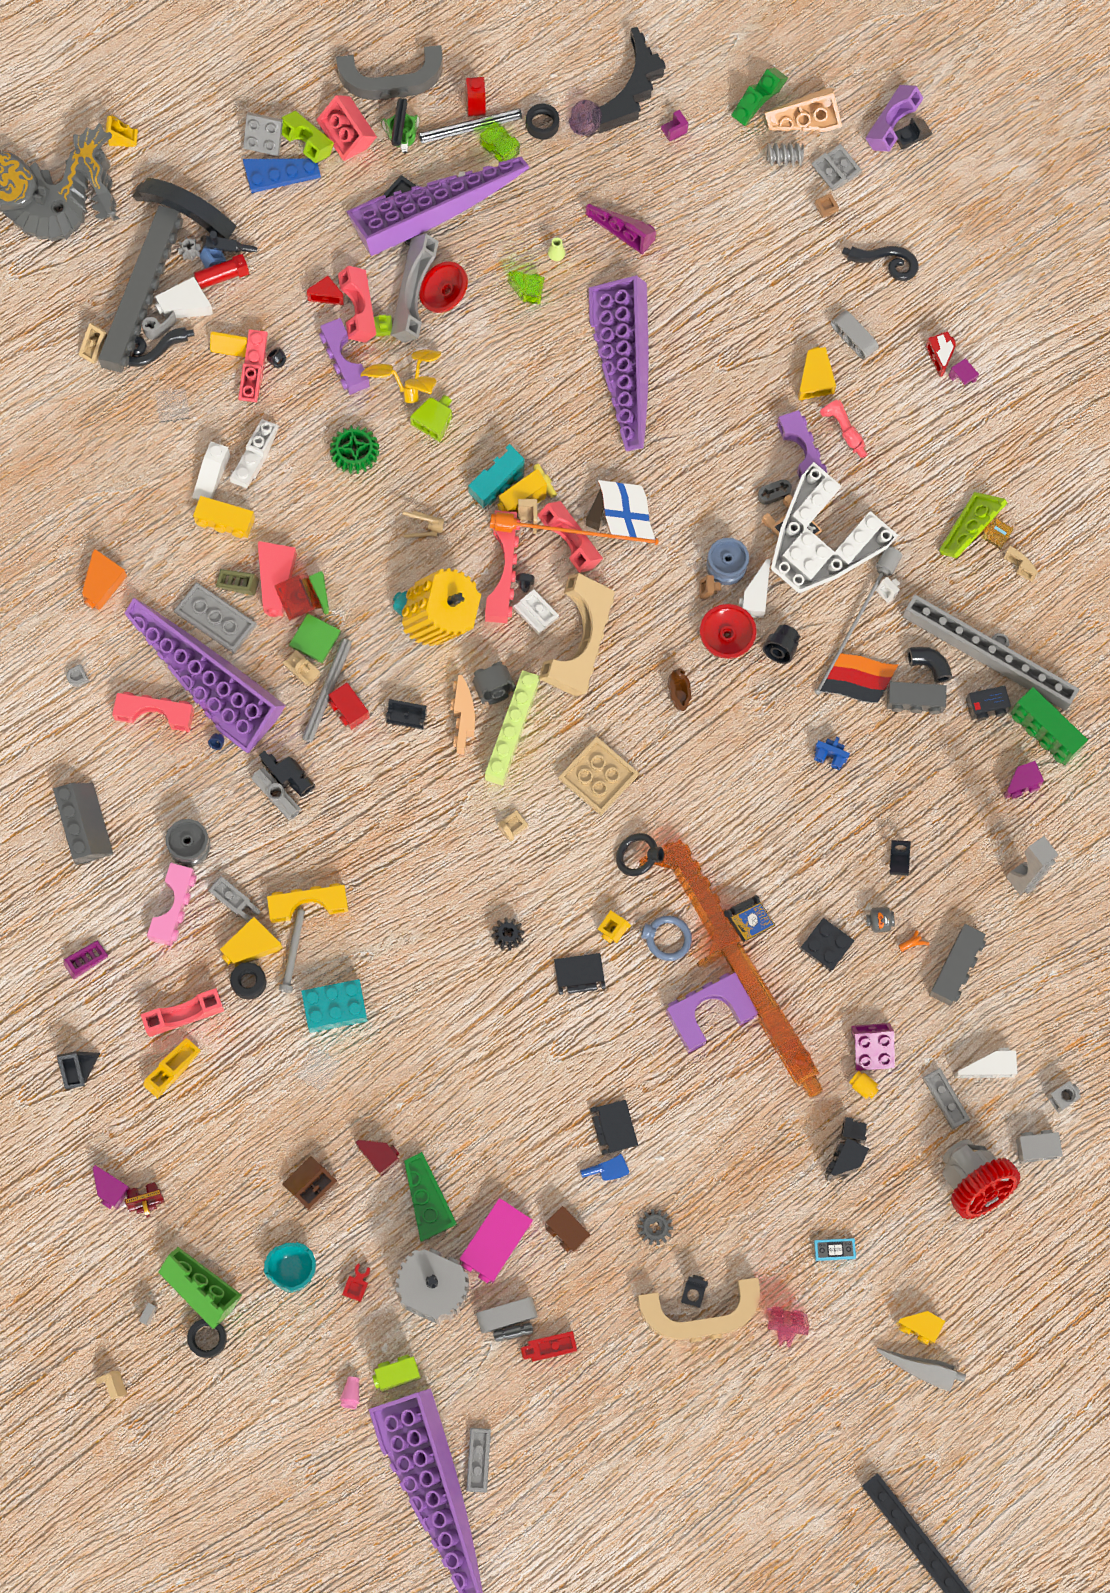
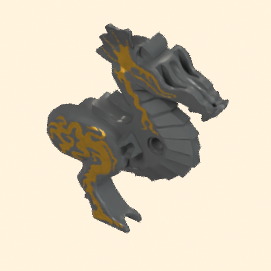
[0,123,120,242]

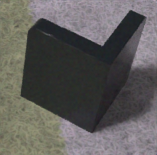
[840,1117,867,1144]

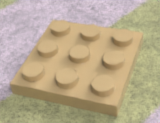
[558,737,639,816]

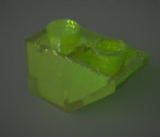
[508,271,545,305]

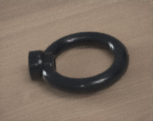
[616,833,664,877]

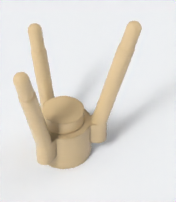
[402,510,444,538]

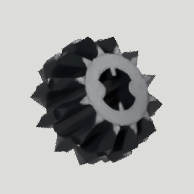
[491,918,524,951]

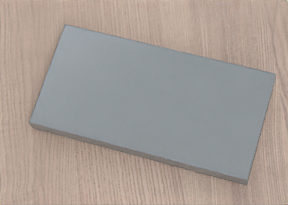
[174,582,257,654]

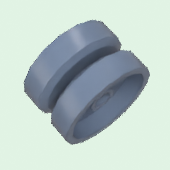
[706,538,749,585]

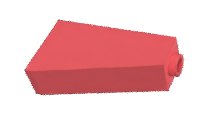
[258,541,297,617]

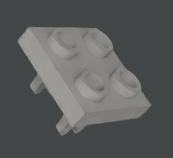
[243,112,283,156]

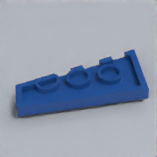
[243,159,321,193]

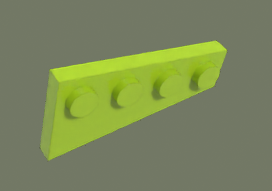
[939,492,1007,558]

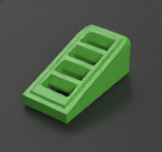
[309,571,329,615]

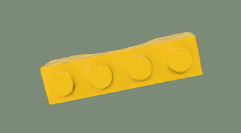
[267,883,349,923]

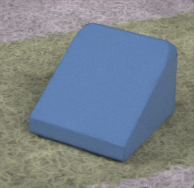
[200,248,226,268]

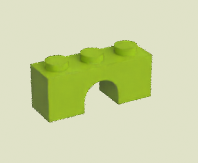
[281,110,334,163]

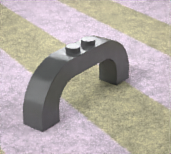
[336,45,443,100]

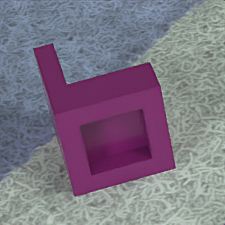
[661,109,689,142]
[948,358,979,385]

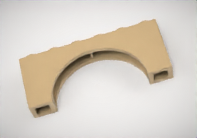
[539,573,615,697]

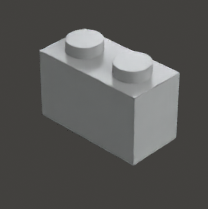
[1016,1130,1063,1163]

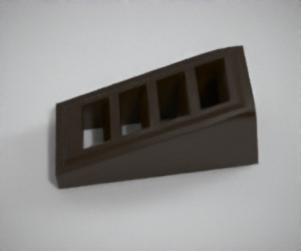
[586,489,604,531]

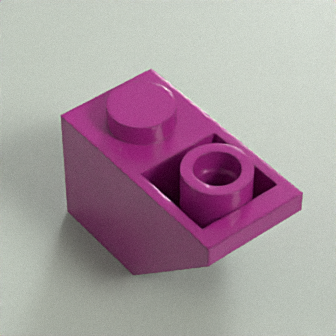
[1004,761,1044,799]

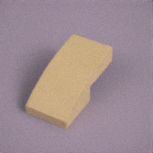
[1003,546,1038,582]

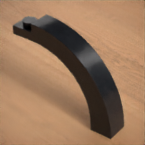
[132,178,237,239]

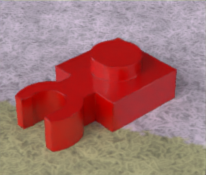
[342,1264,370,1302]

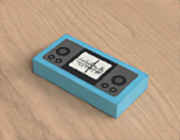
[814,1238,856,1261]

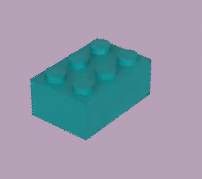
[301,979,368,1033]

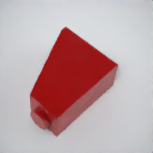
[465,77,486,117]

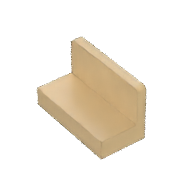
[518,499,537,534]

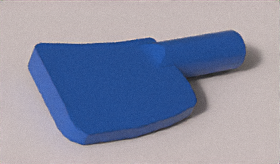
[580,1154,629,1181]

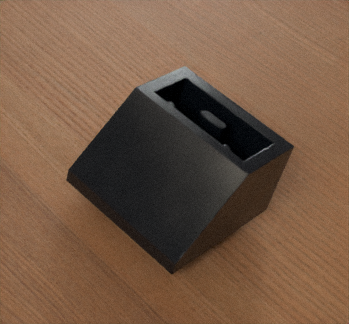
[825,1138,869,1181]

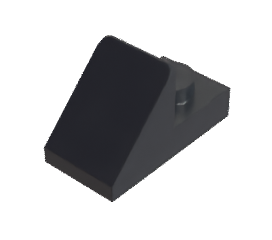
[895,118,933,149]

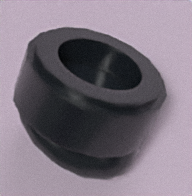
[267,347,286,368]
[516,573,535,592]

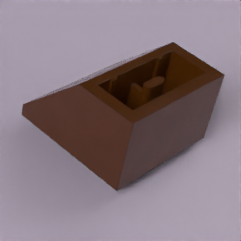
[282,1156,339,1212]

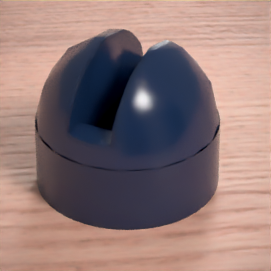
[208,733,225,750]

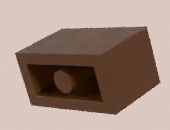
[545,1206,591,1253]

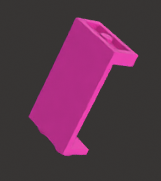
[459,1198,533,1284]

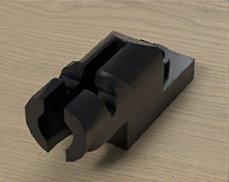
[259,751,315,797]

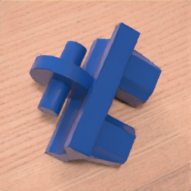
[814,736,850,770]

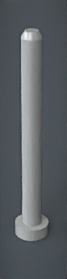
[279,908,305,993]

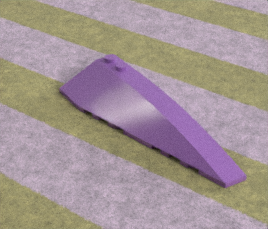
[346,156,529,256]
[124,598,286,753]

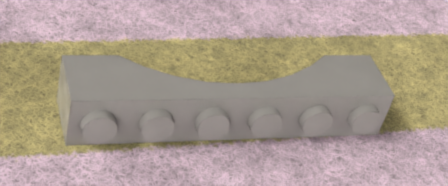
[391,233,439,343]
[1006,836,1059,895]

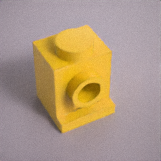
[597,910,631,943]

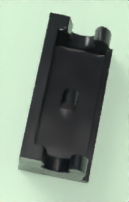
[386,699,427,730]

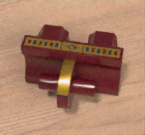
[125,1182,165,1218]

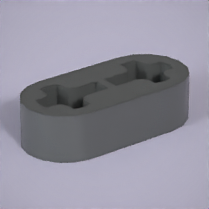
[758,479,792,505]

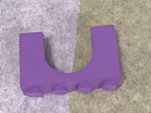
[666,973,758,1053]

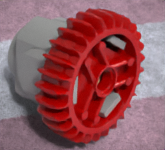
[942,1139,1021,1219]

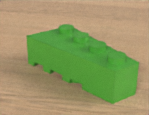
[158,1247,242,1329]

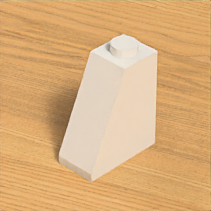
[155,277,213,319]

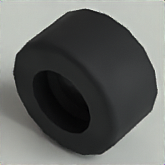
[230,962,267,1000]

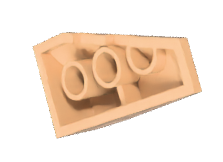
[765,87,842,132]

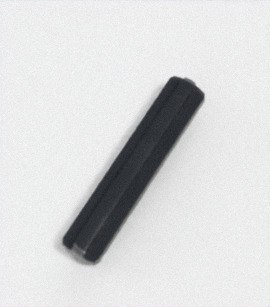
[391,98,408,146]

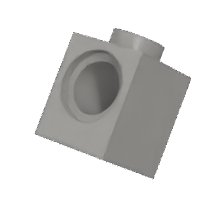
[1047,1081,1081,1113]

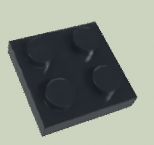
[800,918,854,972]

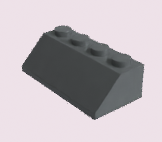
[53,783,114,866]

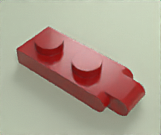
[520,1331,577,1362]

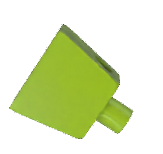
[410,395,452,442]

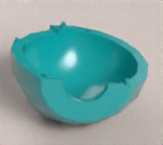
[264,1242,316,1293]

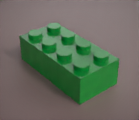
[1010,687,1088,766]

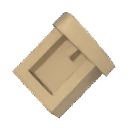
[497,810,528,842]
[95,1370,127,1400]

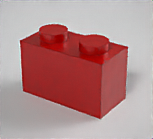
[328,683,370,730]

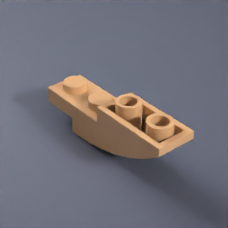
[451,675,475,754]

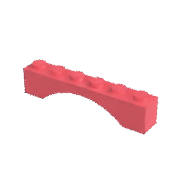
[485,510,521,624]

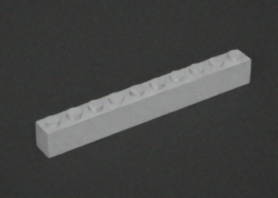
[902,595,1080,711]

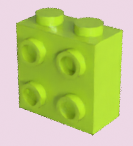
[372,1354,421,1392]

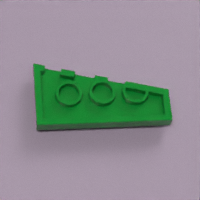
[404,1152,457,1243]

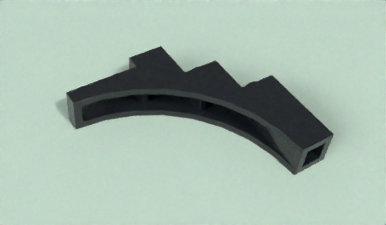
[593,27,666,134]

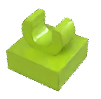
[374,314,392,337]

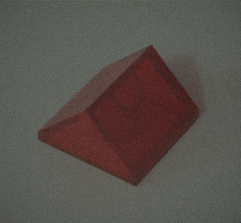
[275,573,322,621]

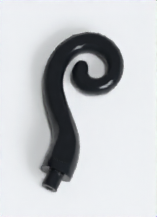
[841,246,919,281]
[128,327,195,367]

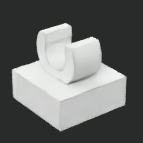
[876,577,901,603]

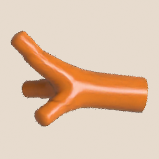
[898,930,930,952]

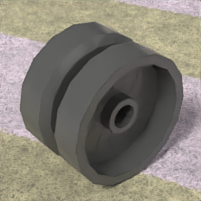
[166,819,211,867]

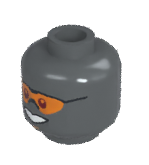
[866,907,895,933]

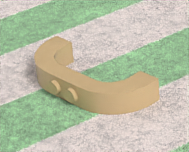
[637,1277,760,1343]

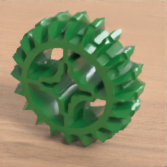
[330,425,379,474]

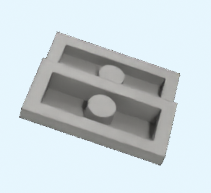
[811,144,862,191]

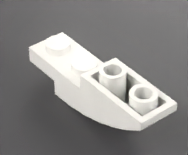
[230,419,279,488]

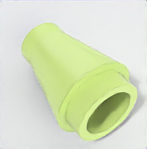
[548,238,566,261]

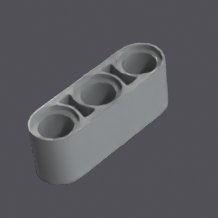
[831,310,879,360]
[476,1297,538,1334]

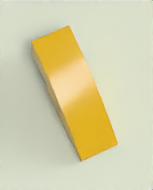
[143,1038,201,1099]

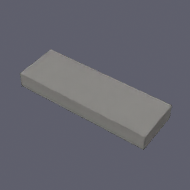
[922,1068,970,1130]
[466,1428,491,1493]

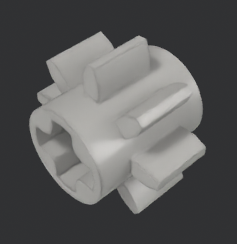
[178,237,201,261]

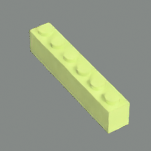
[485,670,540,786]

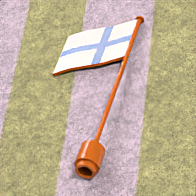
[490,480,659,545]

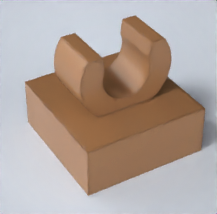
[814,194,839,218]
[699,575,721,599]

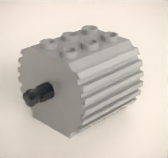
[396,1248,469,1325]

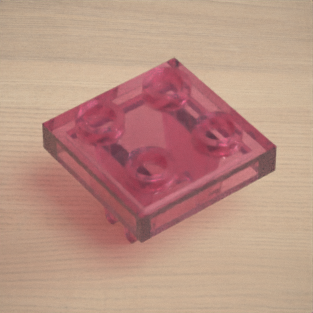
[766,1307,809,1348]

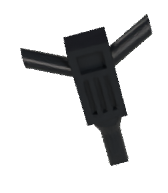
[200,231,258,253]

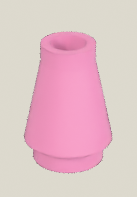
[339,1377,360,1409]

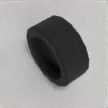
[526,103,559,140]
[187,1319,227,1358]

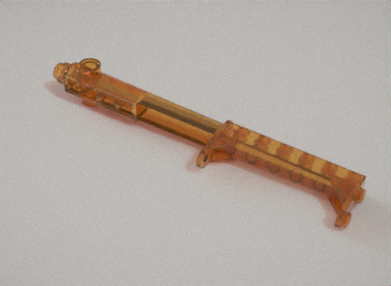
[639,840,823,1098]

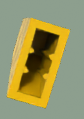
[798,347,836,401]
[497,469,547,513]
[220,917,283,967]

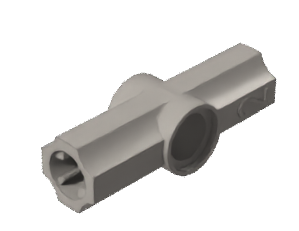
[251,767,301,821]

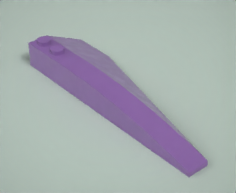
[589,275,649,452]
[369,1388,483,1593]

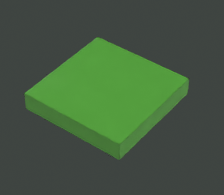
[289,614,341,664]

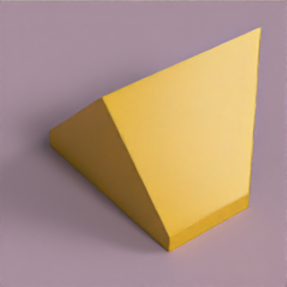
[106,114,138,147]

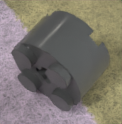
[472,662,516,705]

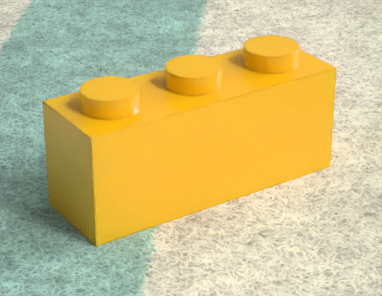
[193,496,255,538]

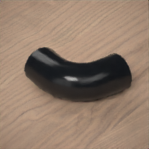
[907,647,953,683]

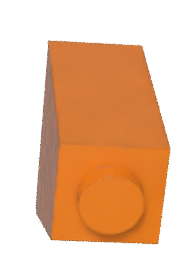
[82,549,127,611]

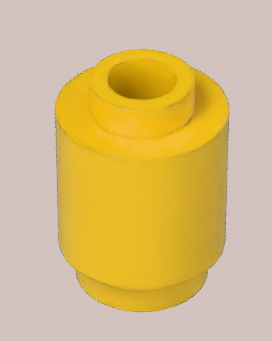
[849,1071,879,1099]

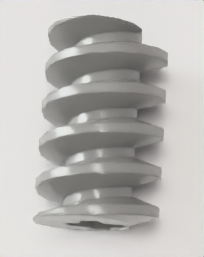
[767,143,804,166]

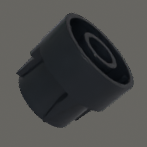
[763,624,801,664]

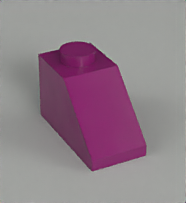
[93,1165,131,1209]

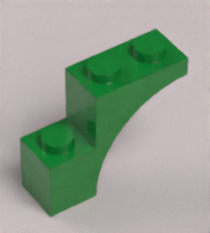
[731,67,788,126]

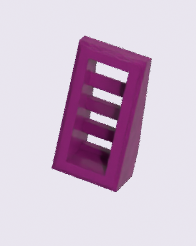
[64,940,108,979]

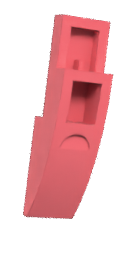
[238,329,268,403]

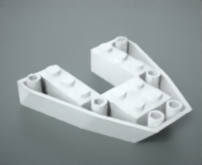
[771,462,898,593]

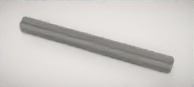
[303,639,352,743]

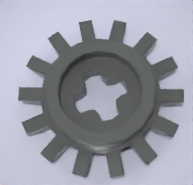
[637,1209,673,1246]

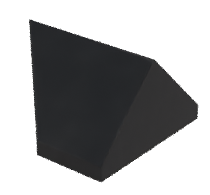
[57,1051,100,1089]

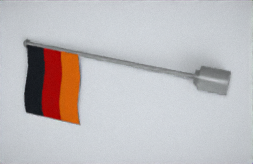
[815,547,903,703]

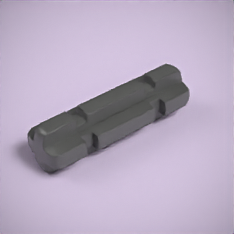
[493,1323,533,1342]

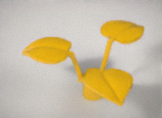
[361,349,442,403]

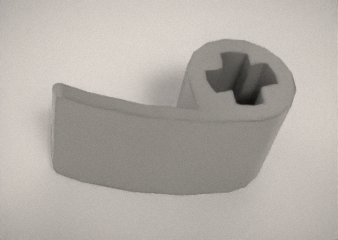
[142,311,177,340]

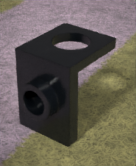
[890,840,911,876]
[681,1275,708,1308]

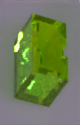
[480,122,520,162]

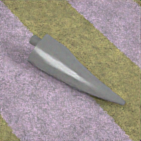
[876,1347,966,1392]

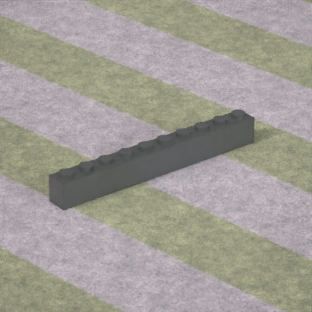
[98,205,183,373]

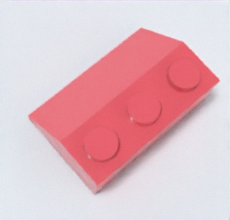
[316,95,377,161]

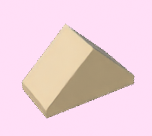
[78,323,107,364]

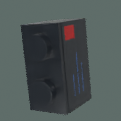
[966,686,1011,721]

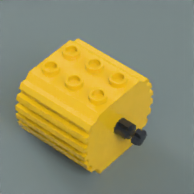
[402,568,481,646]

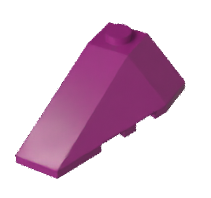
[586,204,656,255]

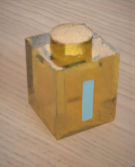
[982,517,1014,550]

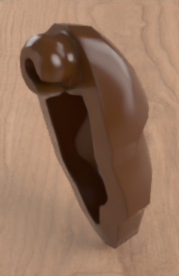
[667,668,692,711]

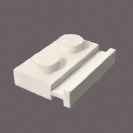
[514,589,559,635]

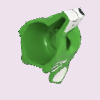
[381,114,420,153]

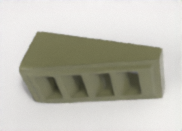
[216,569,259,596]

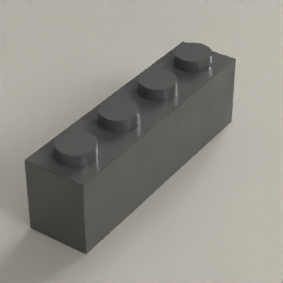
[929,924,986,1006]

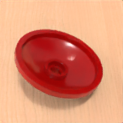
[419,261,468,313]
[700,604,756,659]

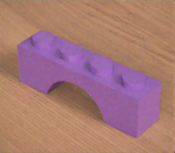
[866,85,924,152]
[319,318,370,395]
[777,410,827,479]

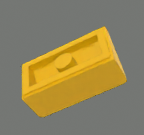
[210,331,248,357]

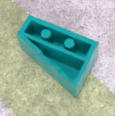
[468,444,525,508]

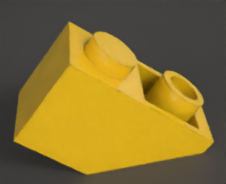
[896,1311,945,1345]

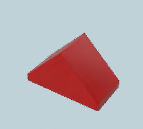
[307,276,344,305]

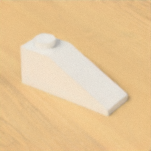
[192,442,230,501]
[739,559,770,618]
[955,1048,1018,1078]

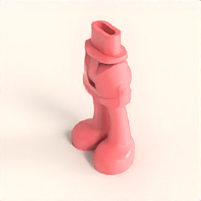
[819,400,868,458]

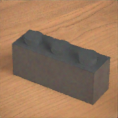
[887,681,947,714]

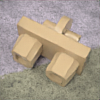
[283,650,321,687]

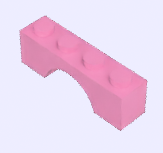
[147,863,197,946]

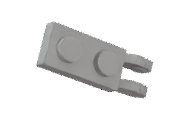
[208,876,261,923]

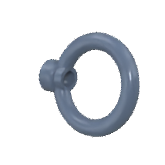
[641,916,692,961]

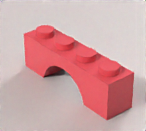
[338,266,376,343]
[537,501,603,573]
[112,692,194,732]
[140,988,224,1037]

